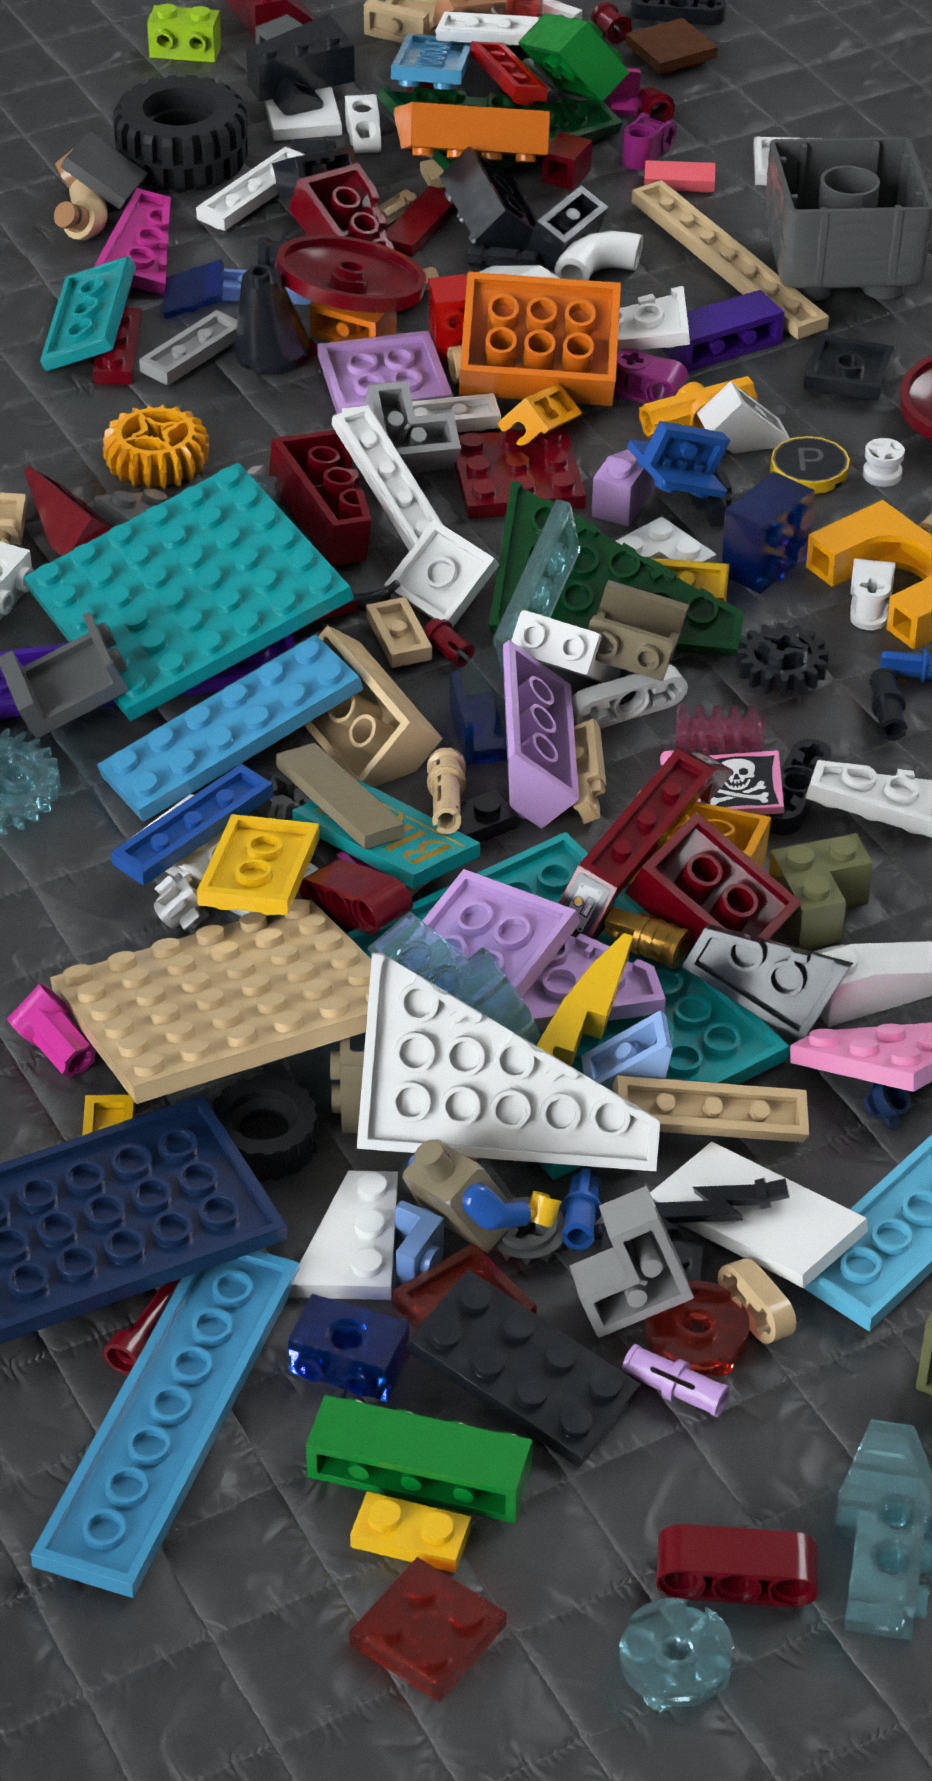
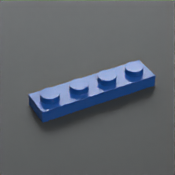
[111,764,273,886]

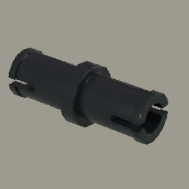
[869,668,908,741]

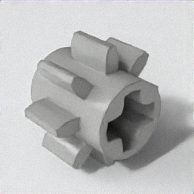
[154,873,210,930]

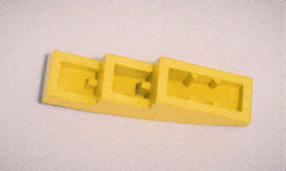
[537,933,633,1067]

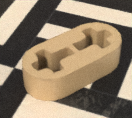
[718,1258,796,1344]

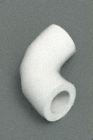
[554,231,643,280]

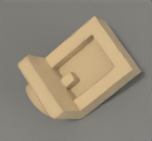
[0,492,28,545]

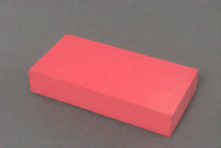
[644,160,716,193]

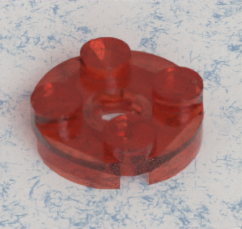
[645,1281,750,1376]

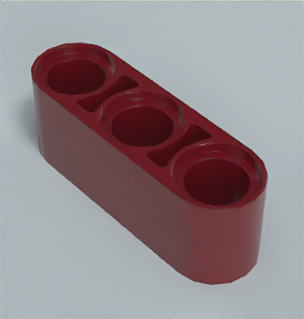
[299,859,413,935]
[656,1524,818,1607]

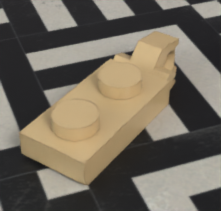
[570,719,606,824]

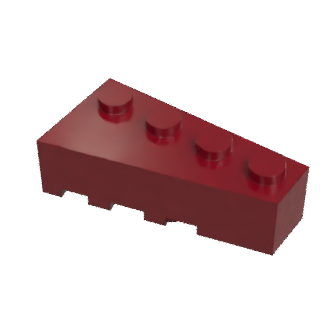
[268,430,371,566]

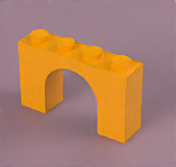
[806,500,932,650]

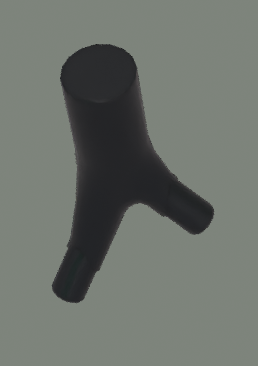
[353,580,401,610]

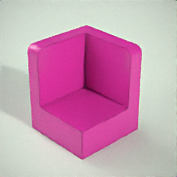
[603,68,641,116]

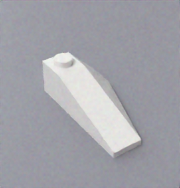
[813,941,932,1027]

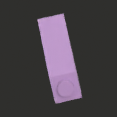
[592,449,656,527]

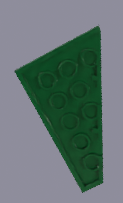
[378,85,623,171]
[489,481,744,657]

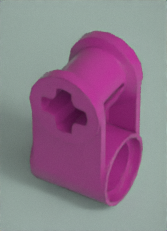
[622,112,677,170]
[614,348,688,404]

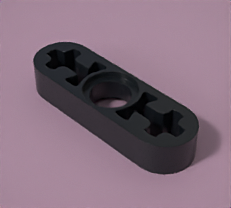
[631,0,726,25]
[764,739,831,835]

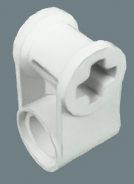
[850,559,895,630]

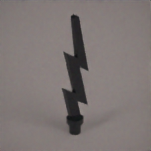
[593,1178,790,1240]

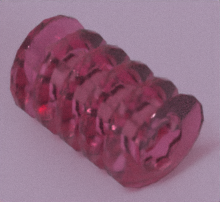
[675,704,764,755]

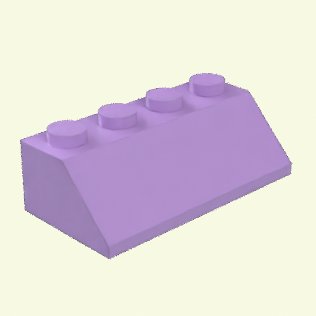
[503,640,579,829]

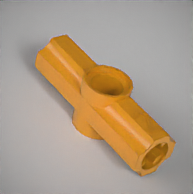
[639,376,758,438]

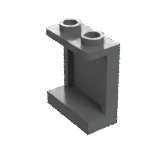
[0,611,129,739]

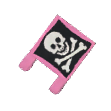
[660,750,784,815]

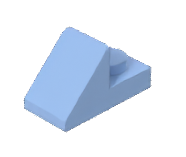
[581,1010,672,1091]

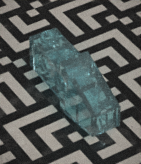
[368,911,541,1044]
[834,1419,932,1640]

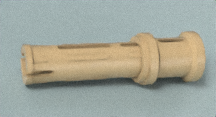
[427,748,466,834]

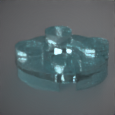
[619,1598,734,1711]

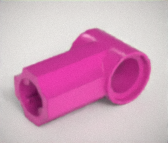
[7,983,96,1078]

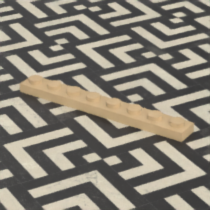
[632,180,829,340]

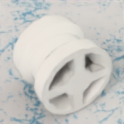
[863,438,905,487]

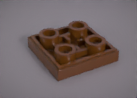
[625,18,718,75]

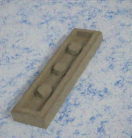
[276,743,404,850]

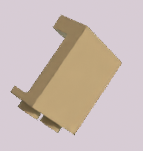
[364,0,437,44]

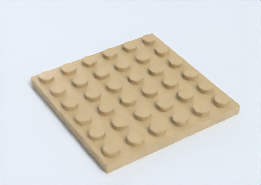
[50,899,372,1104]

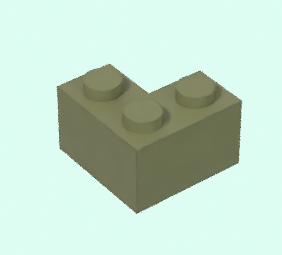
[769,833,873,950]

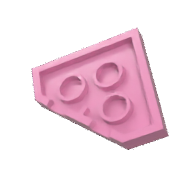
[790,1023,932,1092]

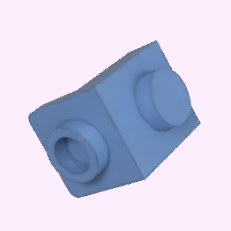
[395,1201,444,1292]

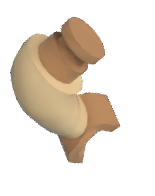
[54,149,108,241]

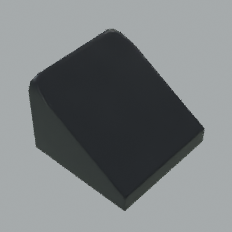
[273,78,324,116]

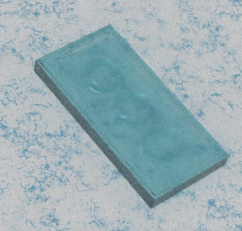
[493,499,581,677]

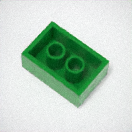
[518,13,630,103]

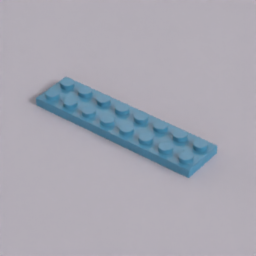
[31,1251,300,1598]

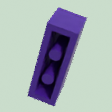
[662,290,784,372]

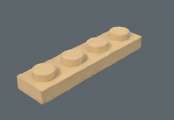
[612,1075,809,1143]

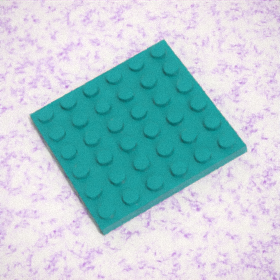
[23,462,354,722]

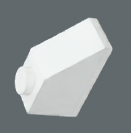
[697,381,790,454]

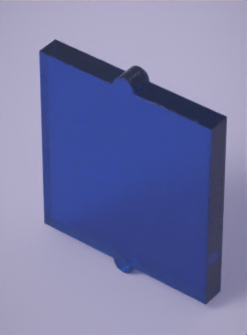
[163,259,224,319]

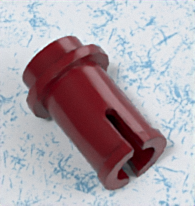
[423,618,475,667]

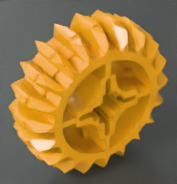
[103,404,209,489]

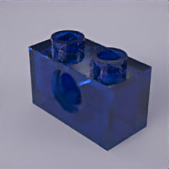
[288,1294,410,1402]

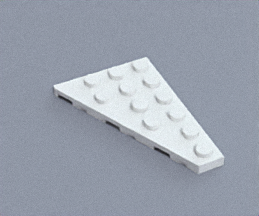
[357,953,660,1171]

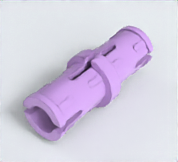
[621,1344,731,1417]

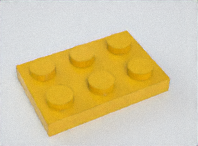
[197,814,320,915]

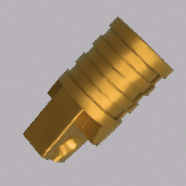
[605,907,692,970]

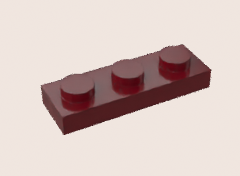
[93,306,142,385]

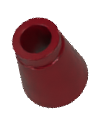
[638,86,675,122]

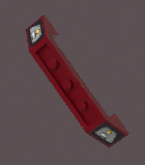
[558,748,733,940]

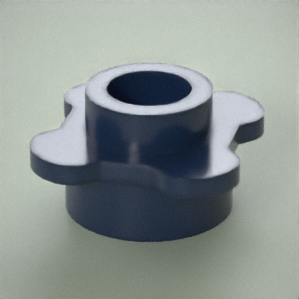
[864,1081,911,1130]

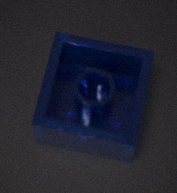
[722,471,815,594]

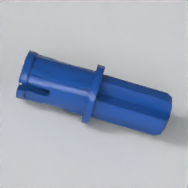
[880,649,932,683]
[562,1168,601,1250]

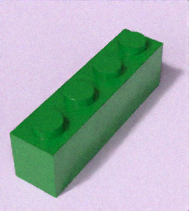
[306,1395,532,1524]

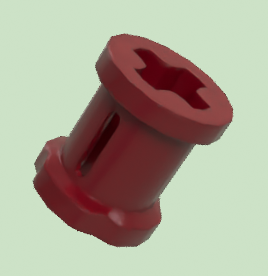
[591,2,632,44]

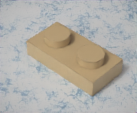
[366,597,432,668]

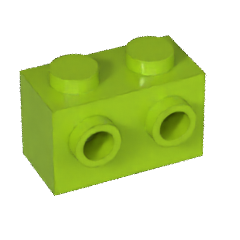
[147,3,222,63]

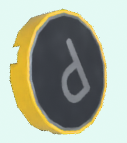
[770,436,850,494]

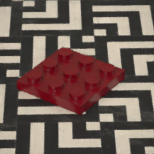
[454,426,586,519]

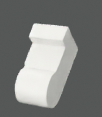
[345,94,381,154]

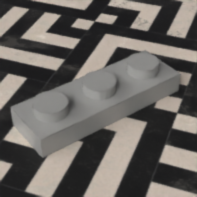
[139,310,237,386]

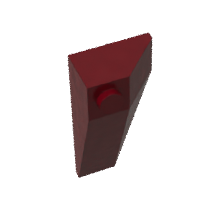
[24,465,114,556]

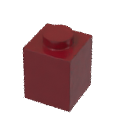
[541,132,592,191]

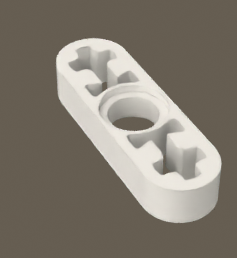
[572,665,688,729]

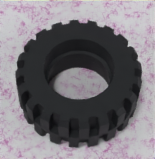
[113,75,248,192]

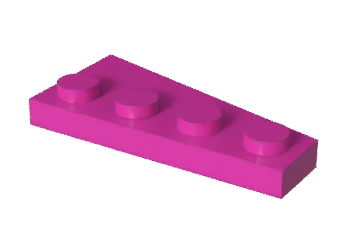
[95,188,171,296]

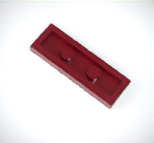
[386,186,457,257]

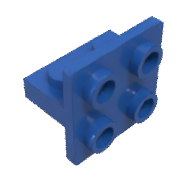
[627,421,731,499]

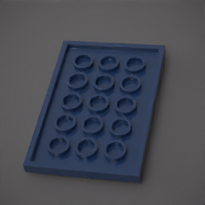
[0,1095,287,1344]

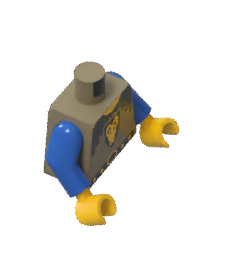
[402,1140,562,1253]

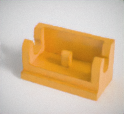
[496,383,583,445]

